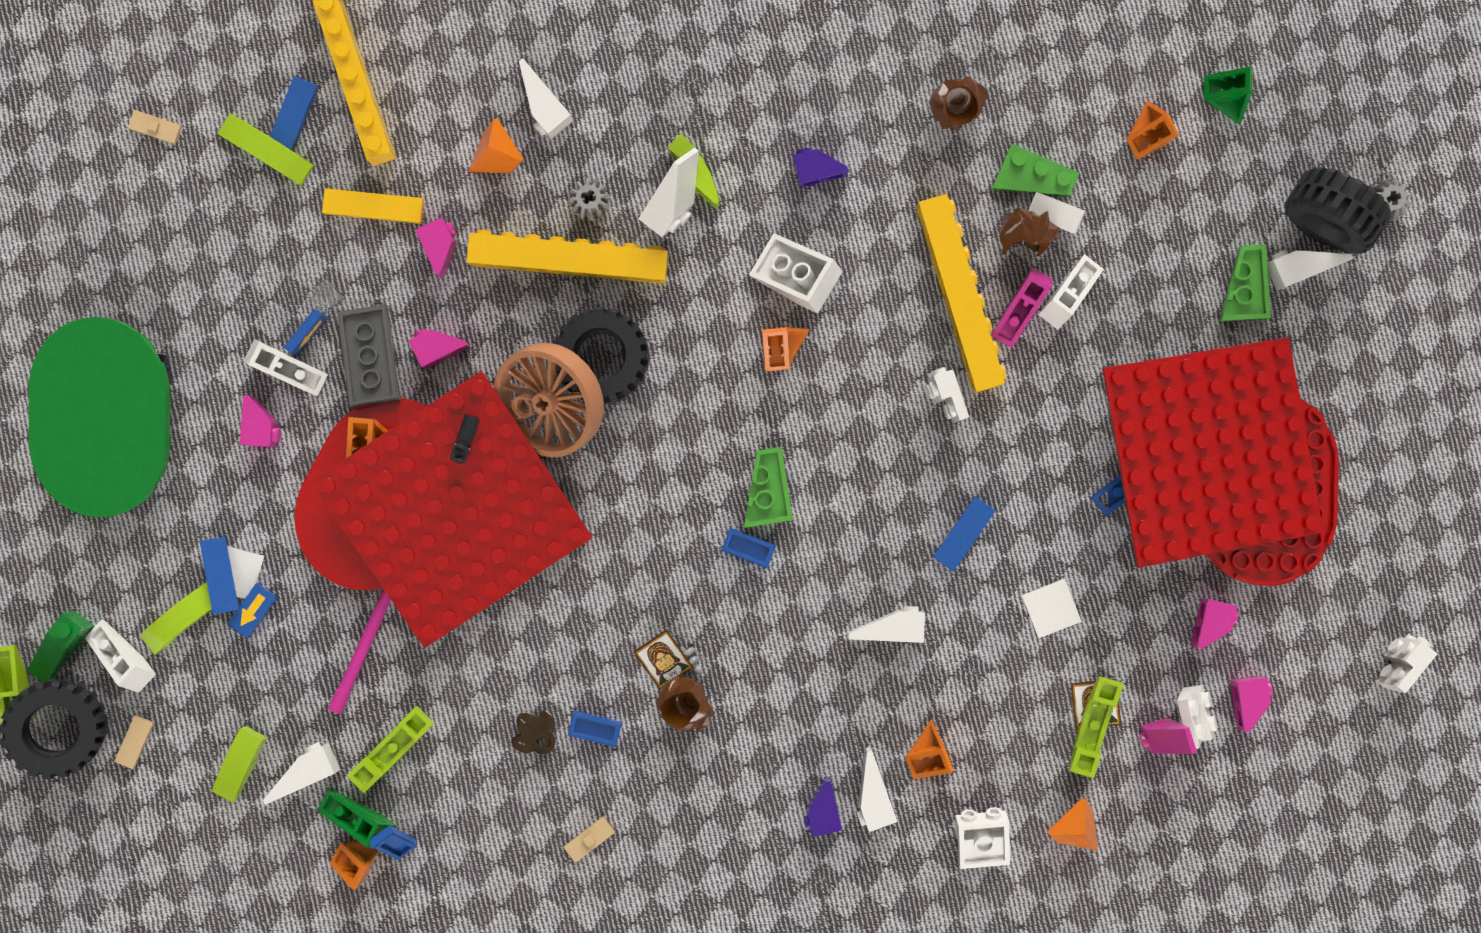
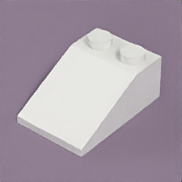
[639,148,699,237]
[749,233,842,313]

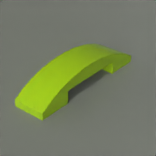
[217,113,314,186]
[140,582,212,655]
[1069,676,1124,779]
[347,706,434,793]

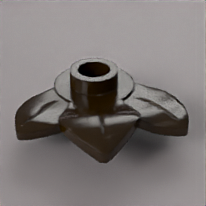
[511,709,556,755]

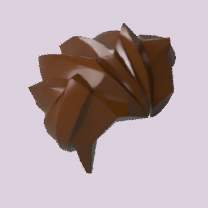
[929,76,988,132]
[999,208,1060,256]
[655,677,715,732]

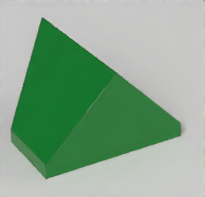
[1204,66,1252,125]

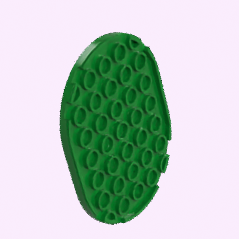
[29,317,170,517]

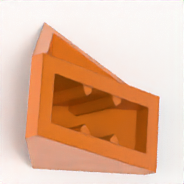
[1126,100,1179,159]
[468,118,524,173]
[761,327,810,372]
[346,417,388,458]
[905,719,954,779]
[1047,798,1098,851]
[329,841,380,890]

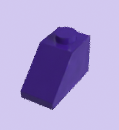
[792,148,849,189]
[803,777,842,837]

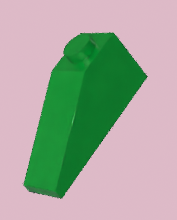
[27,611,94,682]
[317,788,397,848]

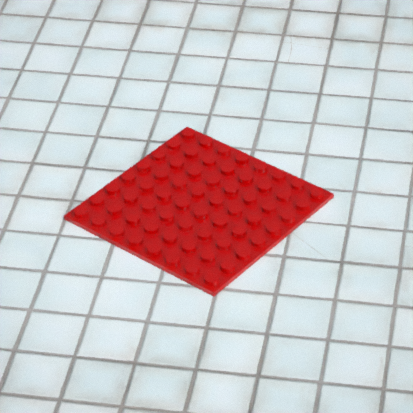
[1102,337,1324,568]
[310,371,593,648]

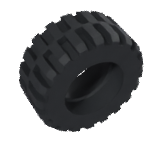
[1285,167,1391,254]
[554,307,649,404]
[0,678,108,779]

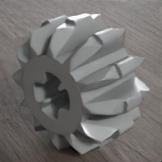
[568,178,611,221]
[1372,179,1412,221]

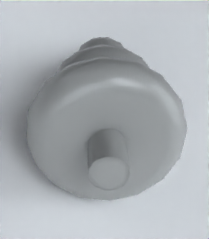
[680,646,703,675]

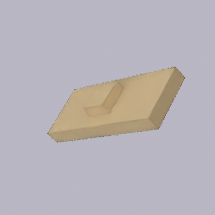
[128,110,182,145]
[114,715,154,769]
[564,816,615,863]

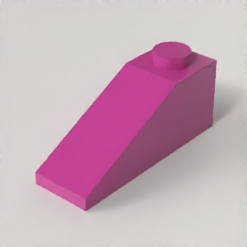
[991,267,1053,348]
[1139,718,1197,754]

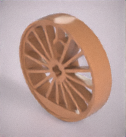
[494,343,604,457]

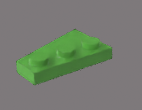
[991,144,1079,197]
[1219,244,1271,322]
[744,447,793,528]

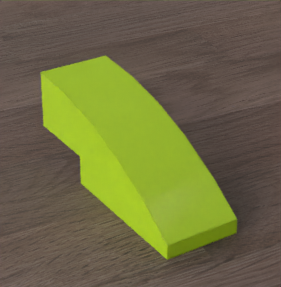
[668,133,719,209]
[0,645,35,723]
[212,726,268,803]

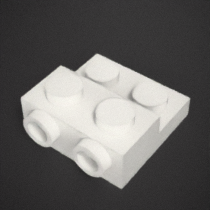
[926,367,969,424]
[1377,634,1437,693]
[1177,685,1217,749]
[956,807,1010,869]

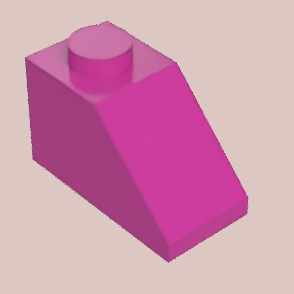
[415,217,457,278]
[408,329,470,370]
[240,395,281,448]
[1190,598,1239,649]
[1230,676,1273,732]

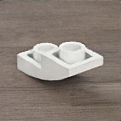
[1028,192,1085,234]

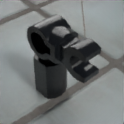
[450,414,481,464]

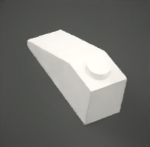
[519,59,573,140]
[1267,250,1354,291]
[1039,254,1104,330]
[244,339,328,396]
[847,606,925,643]
[85,619,156,693]
[263,742,340,805]
[857,747,897,832]

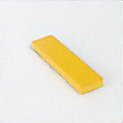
[322,188,424,224]

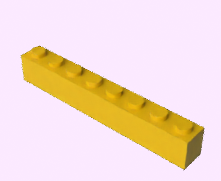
[312,0,397,166]
[916,194,1007,394]
[467,230,669,284]

